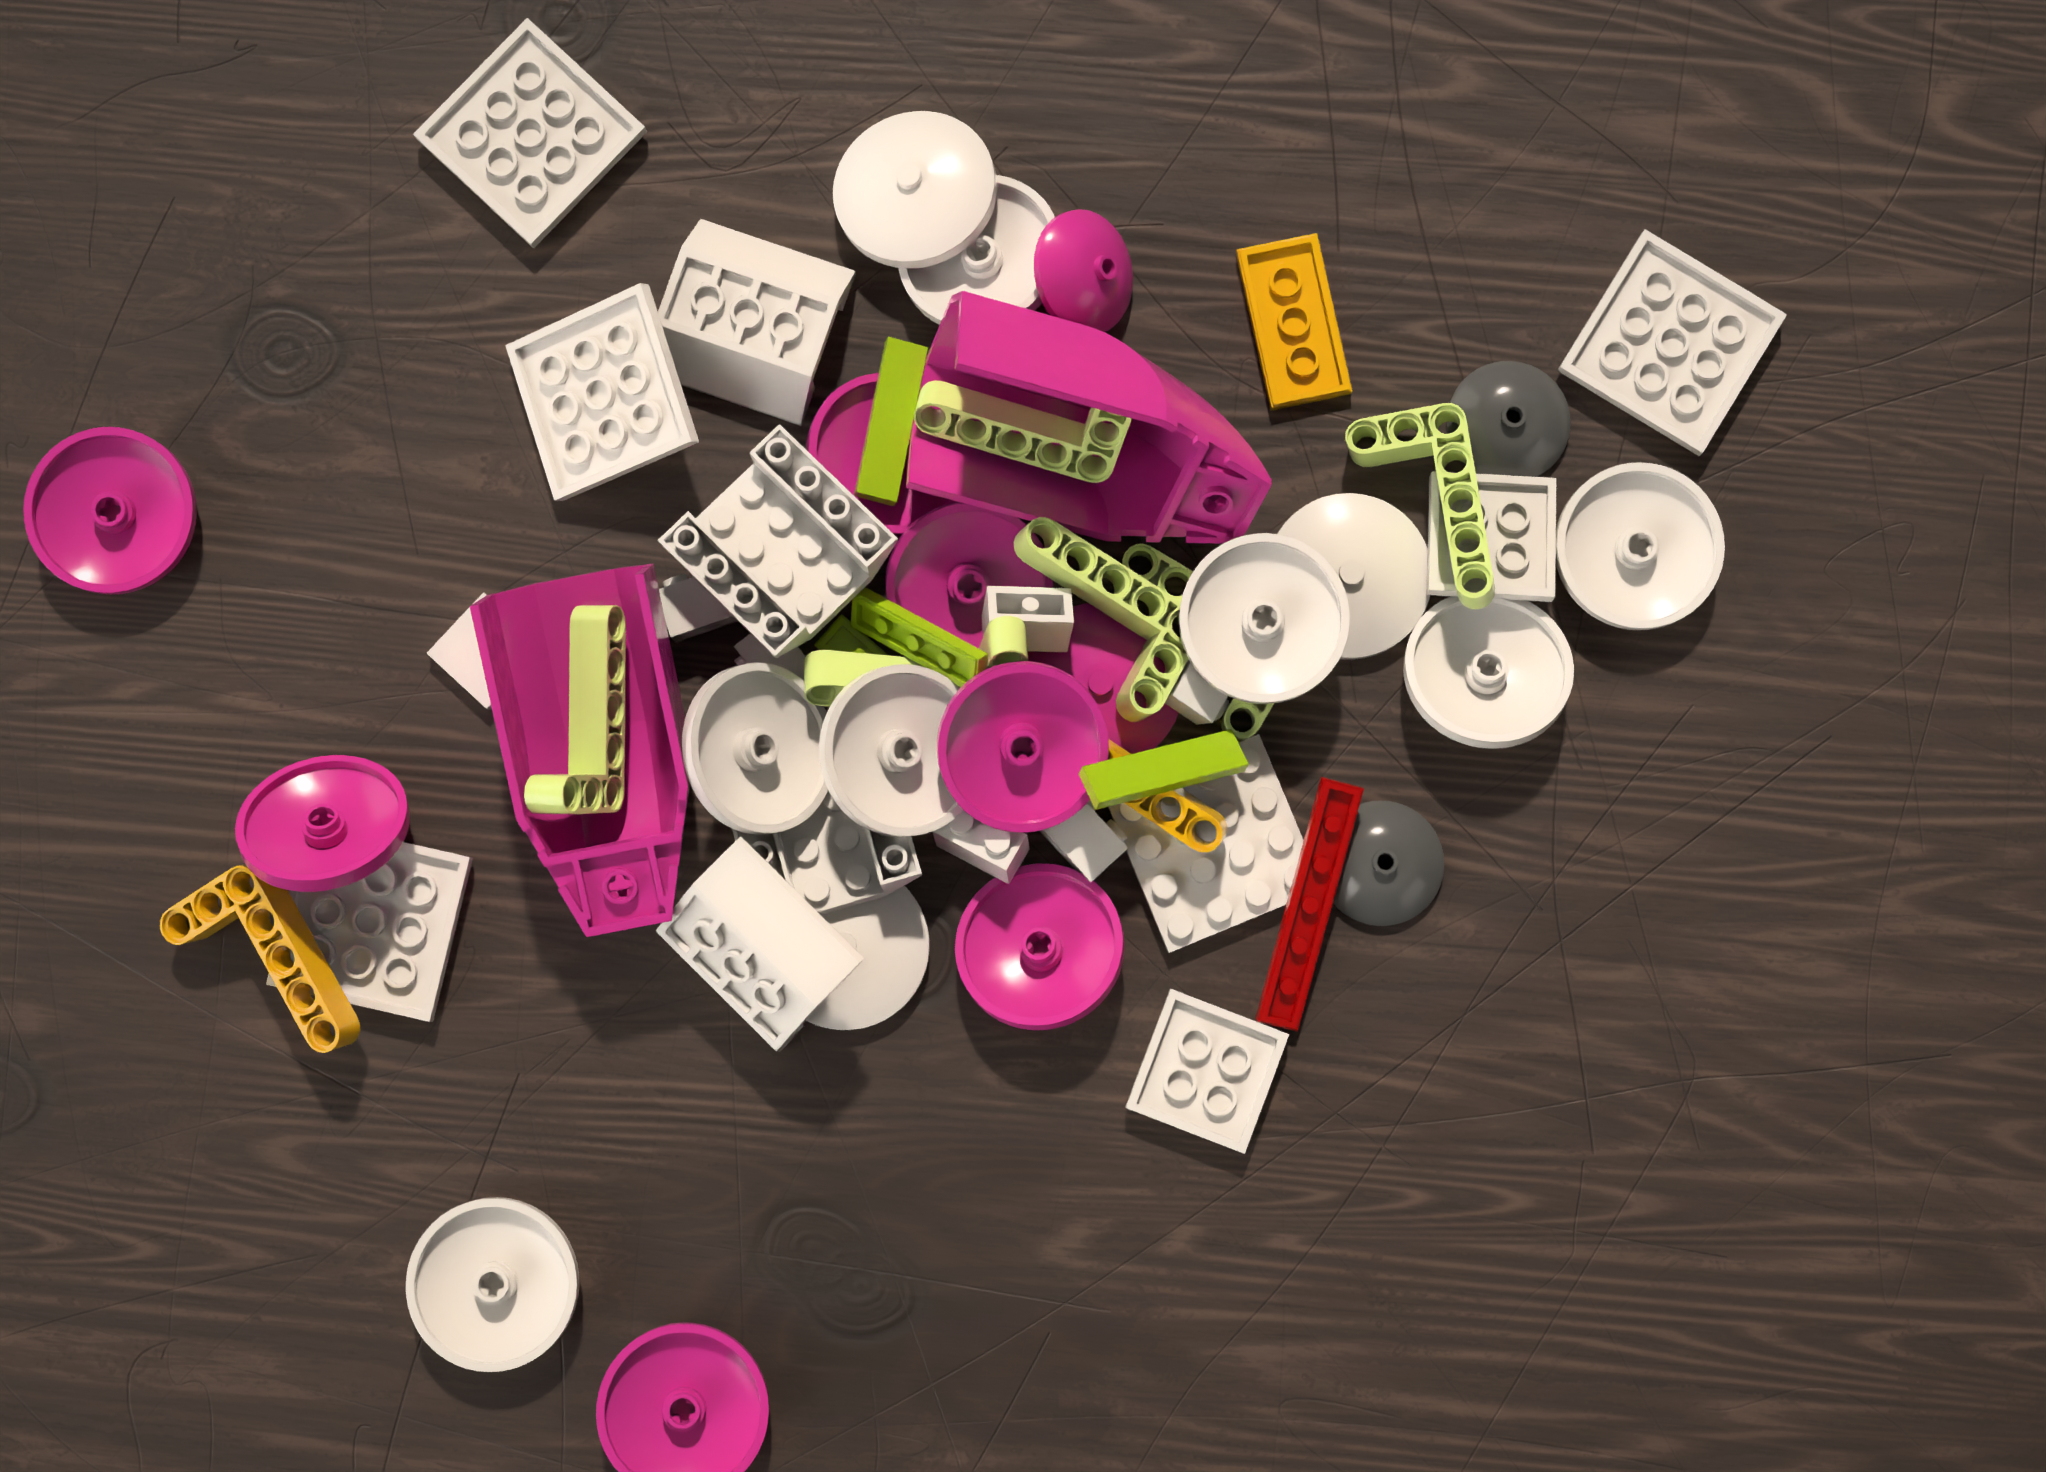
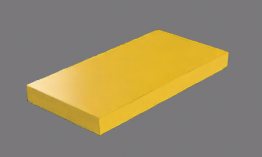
[1236,233,1352,411]

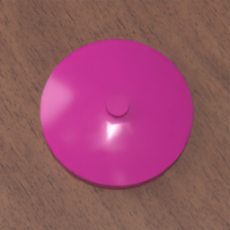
[806,373,957,537]
[23,427,197,595]
[885,502,1053,648]
[1027,603,1179,760]
[936,661,1109,832]
[235,755,410,892]
[955,864,1125,1030]
[596,1323,769,1472]

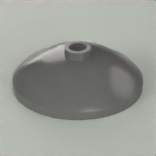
[1446,361,1571,477]
[1333,801,1444,926]

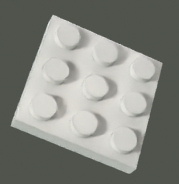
[1427,471,1556,602]
[1125,989,1289,1154]

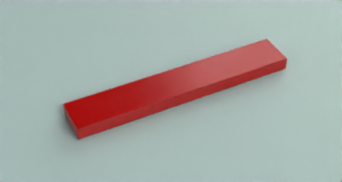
[1255,777,1364,1032]

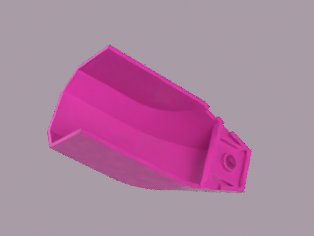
[906,291,1272,544]
[470,564,690,937]

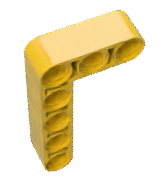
[1108,739,1227,852]
[160,864,360,1053]

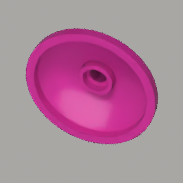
[1034,209,1133,332]

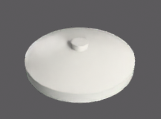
[833,111,997,268]
[899,175,1055,325]
[1555,462,1725,630]
[1278,493,1430,660]
[1179,533,1350,704]
[1403,596,1574,749]
[682,662,828,834]
[819,664,963,836]
[806,886,930,1030]
[406,1197,580,1372]

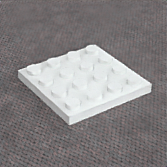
[413,18,647,248]
[1557,229,1787,456]
[505,283,699,501]
[1108,734,1304,953]
[266,842,473,1022]

